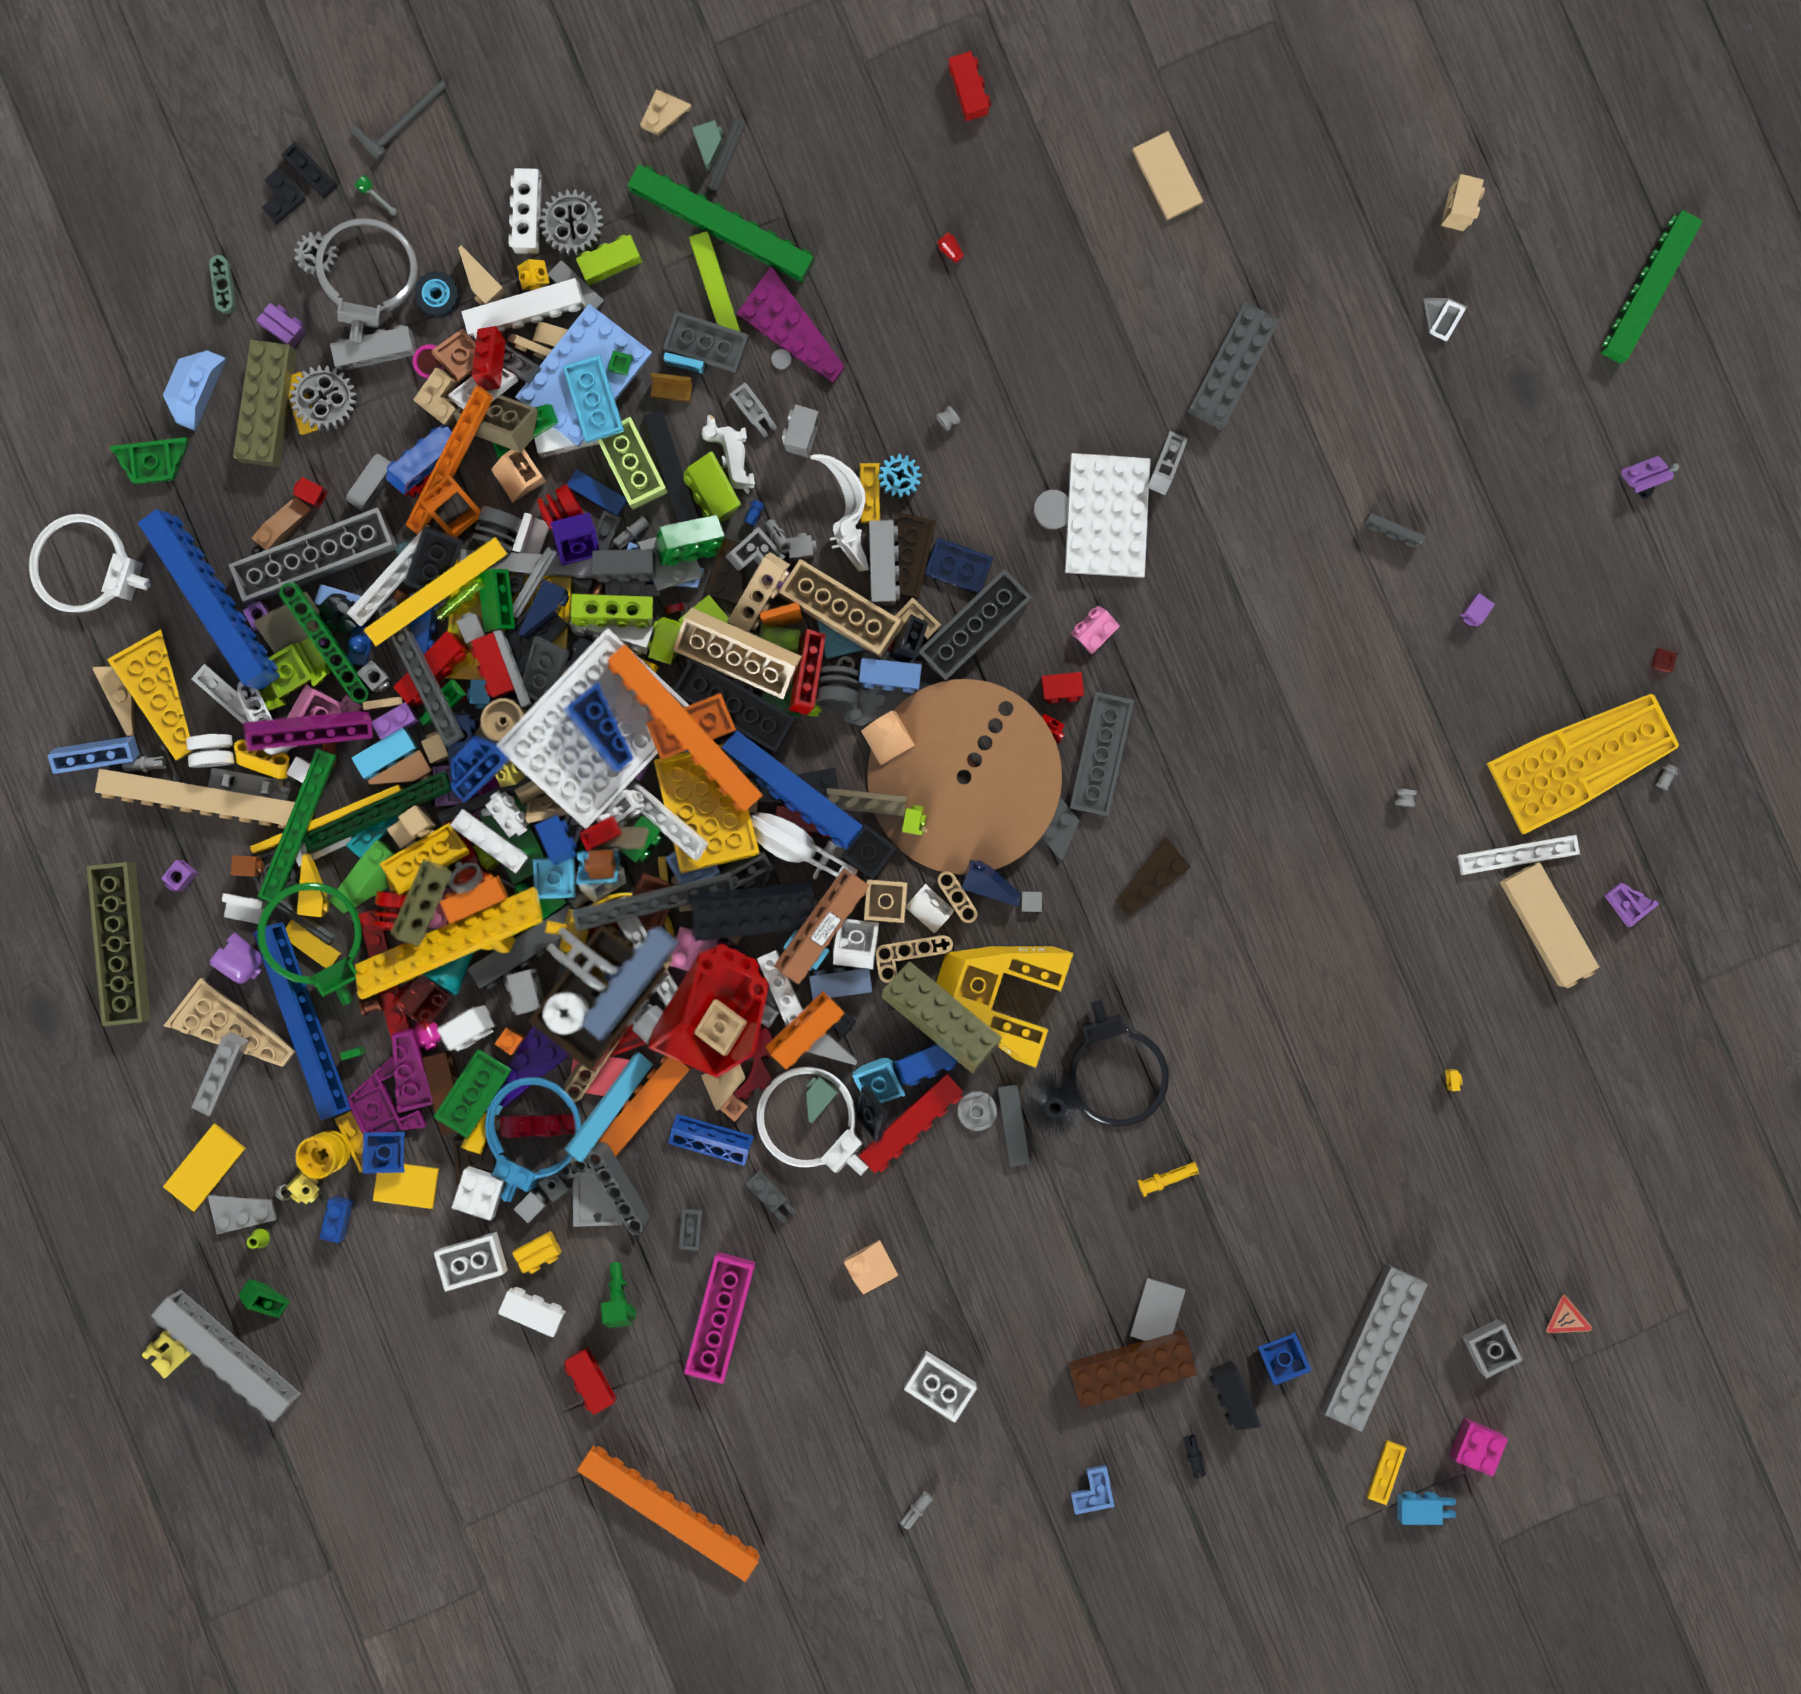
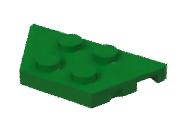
[110,437,189,485]

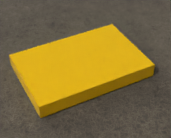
[373,1163,439,1209]

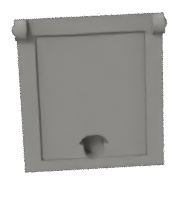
[637,537,703,591]
[572,1170,623,1227]

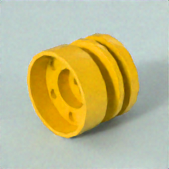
[296,1130,350,1179]

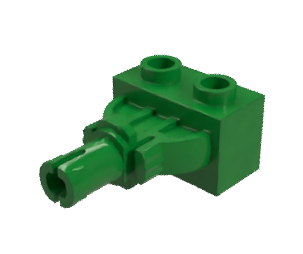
[601,1262,636,1328]

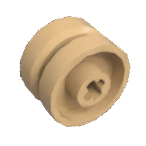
[481,698,527,743]

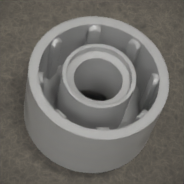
[632,1004,663,1044]

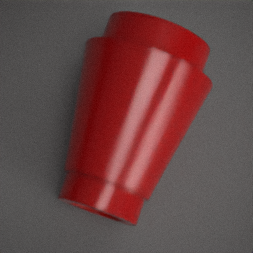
[937,232,965,263]

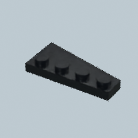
[757,768,839,804]

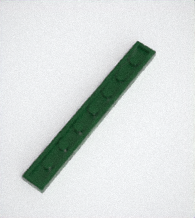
[304,771,452,854]

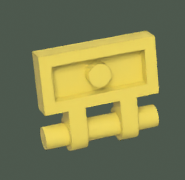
[142,1330,191,1379]

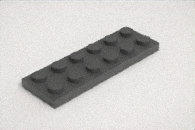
[1069,692,1134,817]

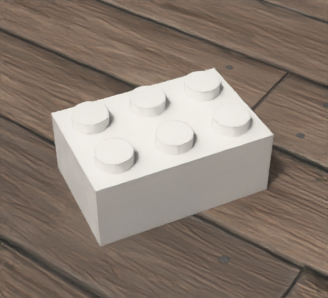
[437,1005,497,1051]
[434,1232,508,1291]
[904,1350,977,1422]

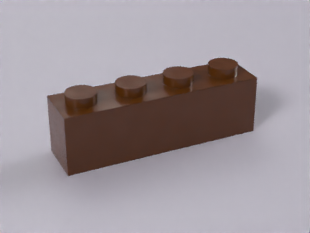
[422,1051,459,1136]

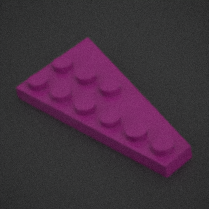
[737,266,845,384]

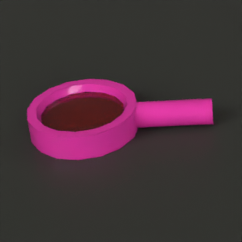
[413,344,461,389]

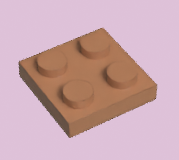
[432,328,476,383]

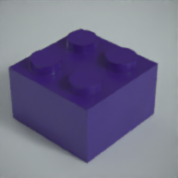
[550,512,600,566]

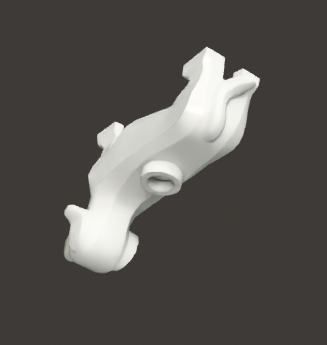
[702,415,755,494]

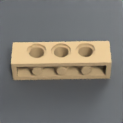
[727,552,790,633]

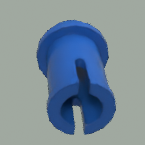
[744,500,764,526]

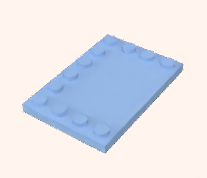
[515,304,653,447]

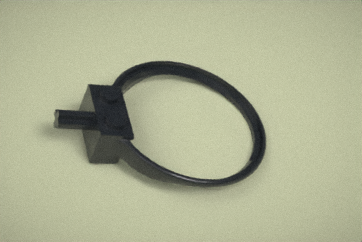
[1069,1000,1169,1127]

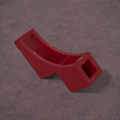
[734,1027,774,1099]
[500,1113,575,1138]

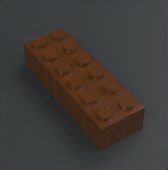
[1068,1329,1197,1408]

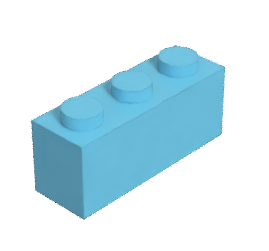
[352,728,419,780]

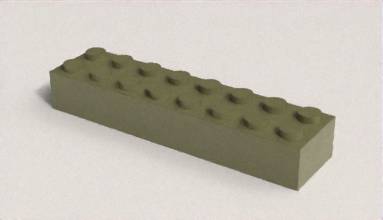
[87,862,151,1026]

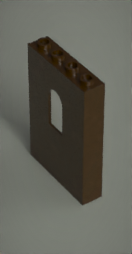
[528,924,669,1072]

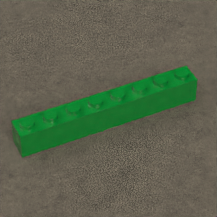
[1601,210,1703,364]

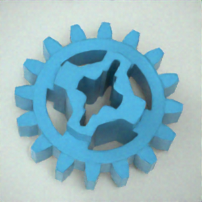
[878,454,922,499]

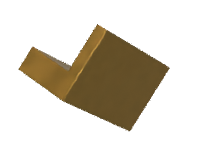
[651,373,693,403]

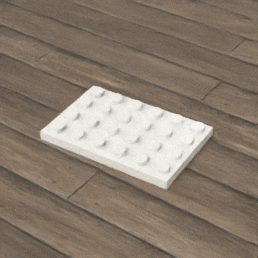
[1065,453,1150,578]

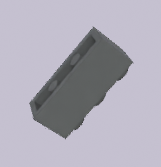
[592,549,656,583]

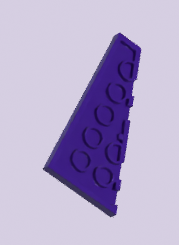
[498,1026,570,1107]

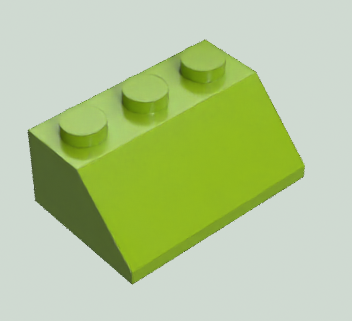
[683,451,741,523]

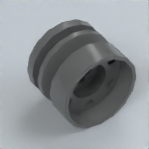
[472,506,522,552]
[816,666,860,711]

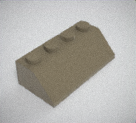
[453,395,538,452]

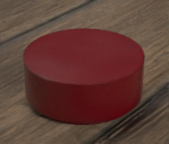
[664,603,685,615]

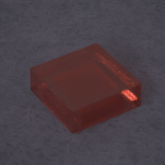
[1651,648,1678,673]

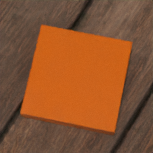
[760,602,804,631]

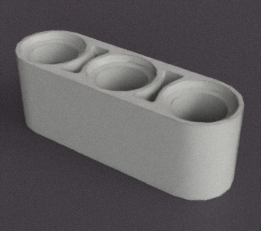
[346,454,391,512]

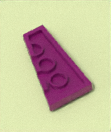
[392,1028,433,1113]

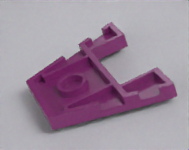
[347,1056,427,1134]

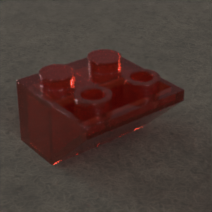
[391,974,452,1029]

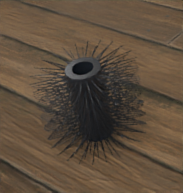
[1026,1068,1086,1137]

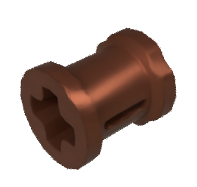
[358,994,383,1016]

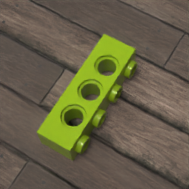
[571,594,653,629]

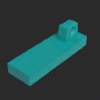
[346,813,402,859]

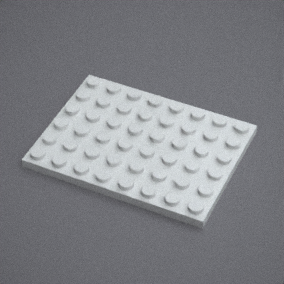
[497,628,689,829]

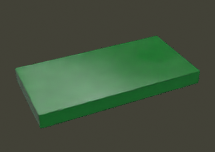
[479,795,546,884]
[433,1048,512,1139]

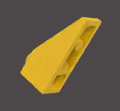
[297,853,330,917]

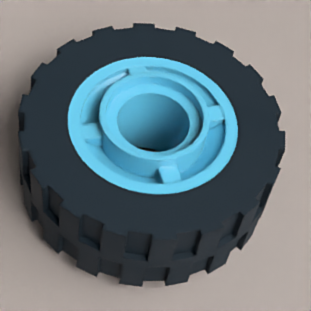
[414,271,461,318]

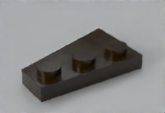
[705,538,743,604]

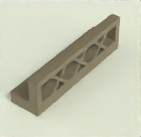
[826,788,907,816]

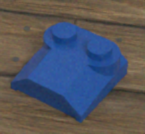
[362,1132,405,1174]
[1258,1332,1312,1386]

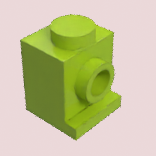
[902,805,926,835]

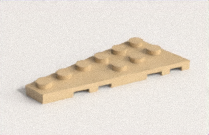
[164,978,296,1067]

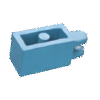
[1397,1492,1456,1525]

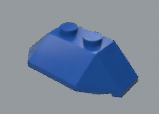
[451,736,510,803]

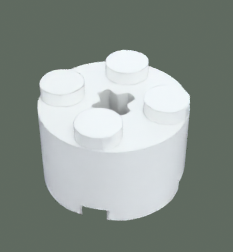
[543,992,589,1034]

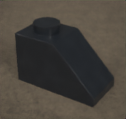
[890,614,928,663]

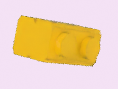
[512,1231,562,1274]

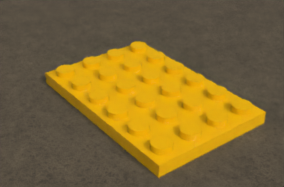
[654,743,760,874]

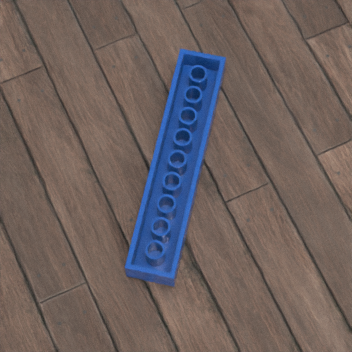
[138,509,281,690]

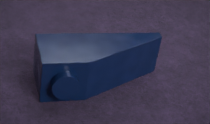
[518,579,569,638]
[962,860,1020,907]

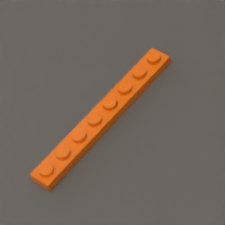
[405,386,494,535]

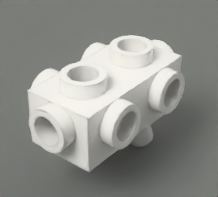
[596,789,645,827]
[481,791,530,838]

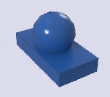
[347,624,372,666]

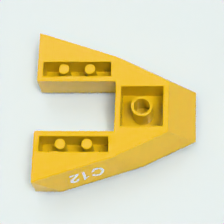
[936,946,1073,1068]

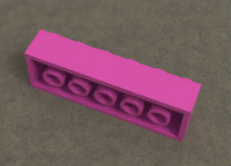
[684,1252,756,1384]

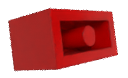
[1041,672,1084,704]

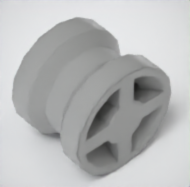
[936,406,960,431]
[1395,789,1417,807]

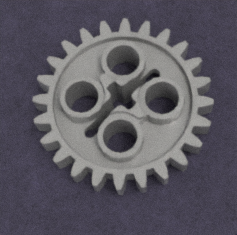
[540,190,605,256]
[290,365,357,431]

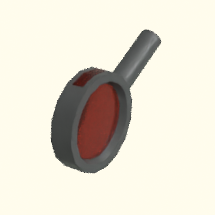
[449,859,483,893]

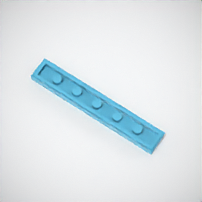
[565,1052,653,1162]

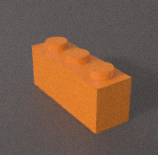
[440,874,508,924]

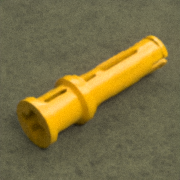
[1137,1162,1199,1197]

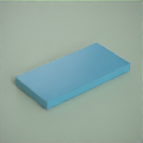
[562,355,625,444]

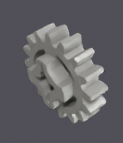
[294,232,339,277]

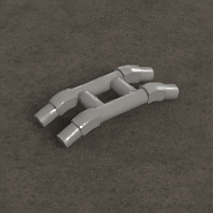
[547,927,618,993]

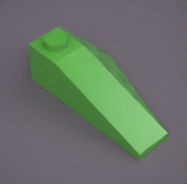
[329,840,396,914]

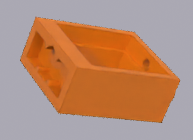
[419,474,481,537]

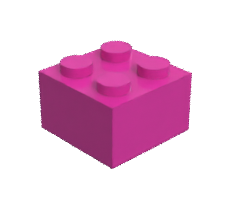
[1449,1418,1508,1477]

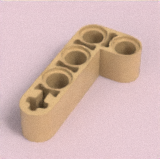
[876,935,953,983]

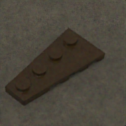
[897,512,936,599]

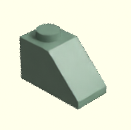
[692,120,725,172]
[806,1076,838,1123]

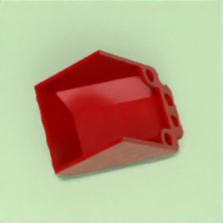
[648,944,769,1078]

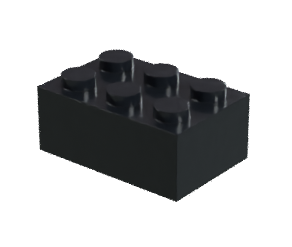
[404,525,463,590]

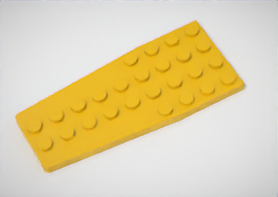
[1486,694,1679,834]

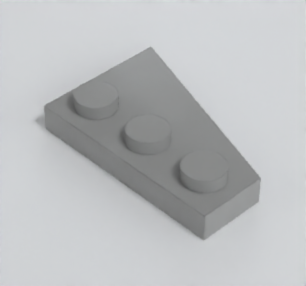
[208,1194,278,1234]

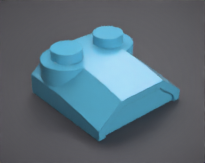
[852,1058,905,1103]

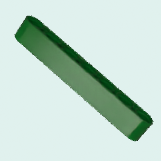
[279,582,370,703]

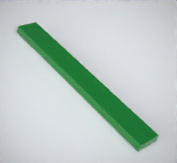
[258,748,337,905]

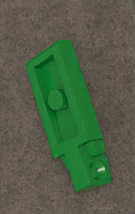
[419,680,466,726]

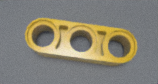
[234,739,290,779]

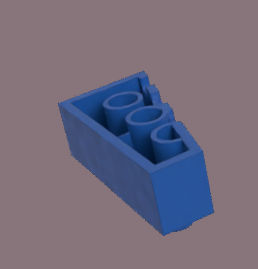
[562,682,634,773]
[892,1043,958,1086]

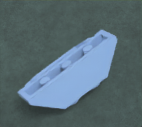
[163,351,226,431]

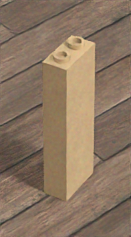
[1499,862,1599,988]

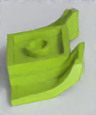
[258,637,330,711]

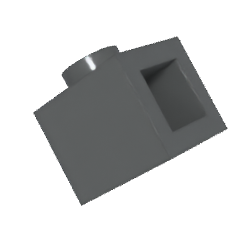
[538,1173,572,1202]

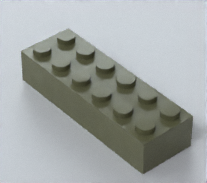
[233,340,297,468]
[882,961,1002,1074]

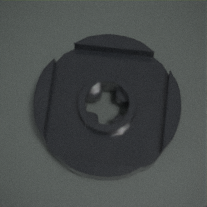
[319,593,357,633]

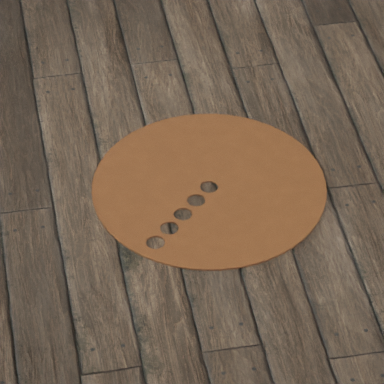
[867,679,1062,875]

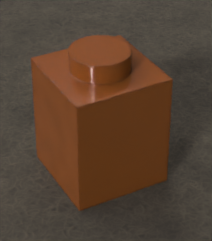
[584,850,616,880]
[231,855,264,877]

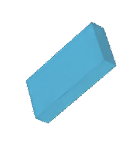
[663,352,705,374]

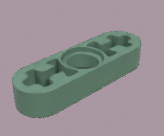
[209,255,236,314]

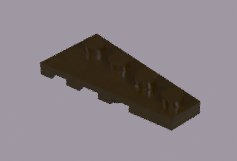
[1116,836,1191,917]

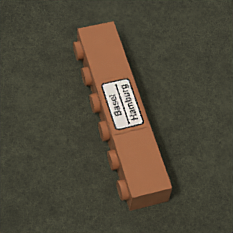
[774,868,869,984]

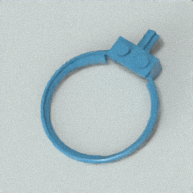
[485,1077,581,1202]

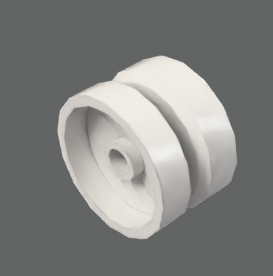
[186,734,235,768]

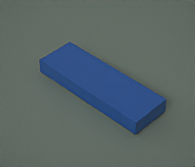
[567,469,627,516]

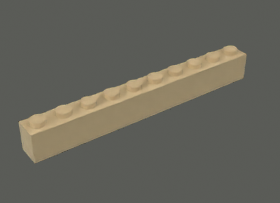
[95,769,295,829]

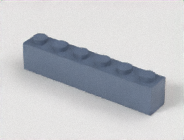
[581,927,680,1040]

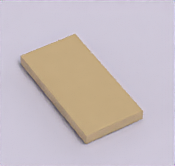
[1132,131,1203,221]

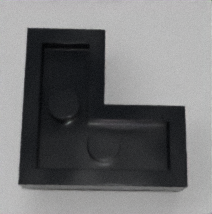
[262,167,307,225]

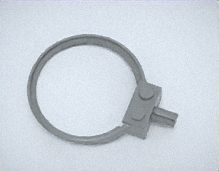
[315,218,418,343]

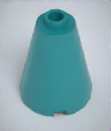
[423,951,475,996]

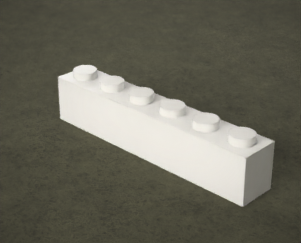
[461,278,586,340]

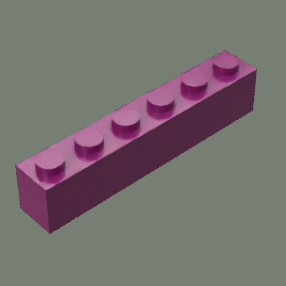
[243,710,373,751]

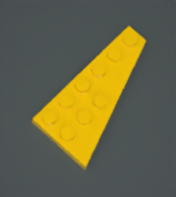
[107,629,193,761]

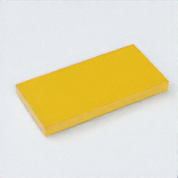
[379,822,470,895]
[163,1123,246,1212]

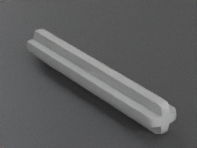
[512,547,558,618]

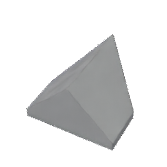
[1423,298,1467,341]

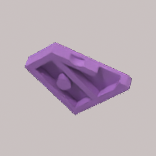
[1604,883,1659,927]

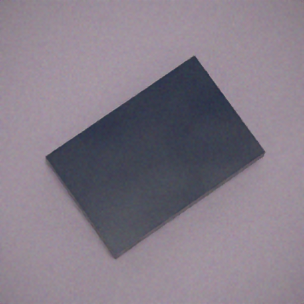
[924,537,993,594]

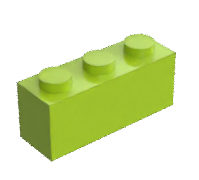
[576,235,642,286]

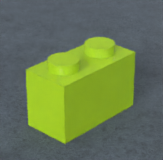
[647,617,682,665]

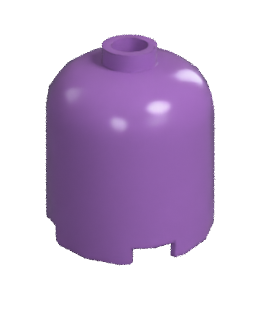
[209,933,262,983]

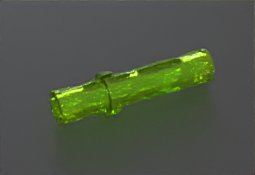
[435,576,485,621]

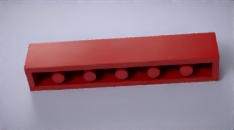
[859,1072,963,1173]

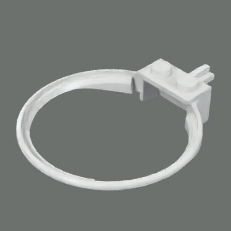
[29,514,151,612]
[756,1067,868,1176]

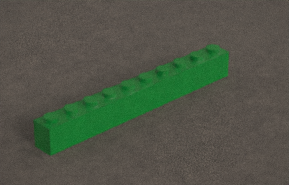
[627,164,814,283]

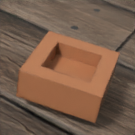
[720,1093,748,1122]

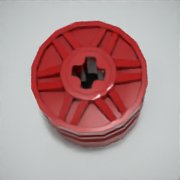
[537,483,584,530]
[372,891,413,930]

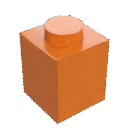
[495,1026,526,1055]

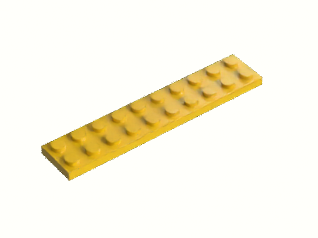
[355,887,543,1000]

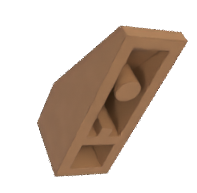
[252,496,312,550]
[368,750,433,785]

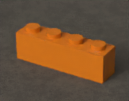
[766,991,844,1069]

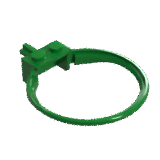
[257,882,362,1006]

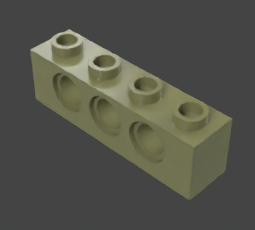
[391,859,452,946]

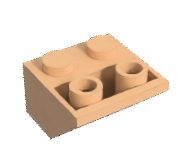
[491,448,546,503]

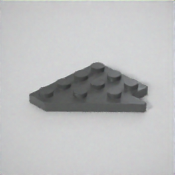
[843,650,930,727]

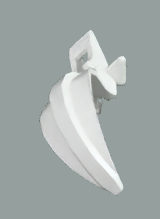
[810,454,869,572]
[750,813,858,880]

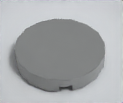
[1033,490,1069,530]
[957,1091,997,1131]

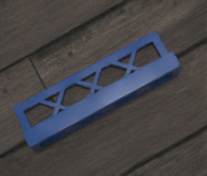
[668,1114,753,1166]

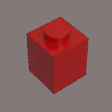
[293,477,329,509]

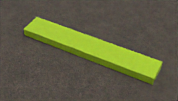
[689,231,740,332]

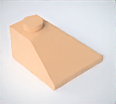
[861,711,915,765]
[844,1240,898,1294]

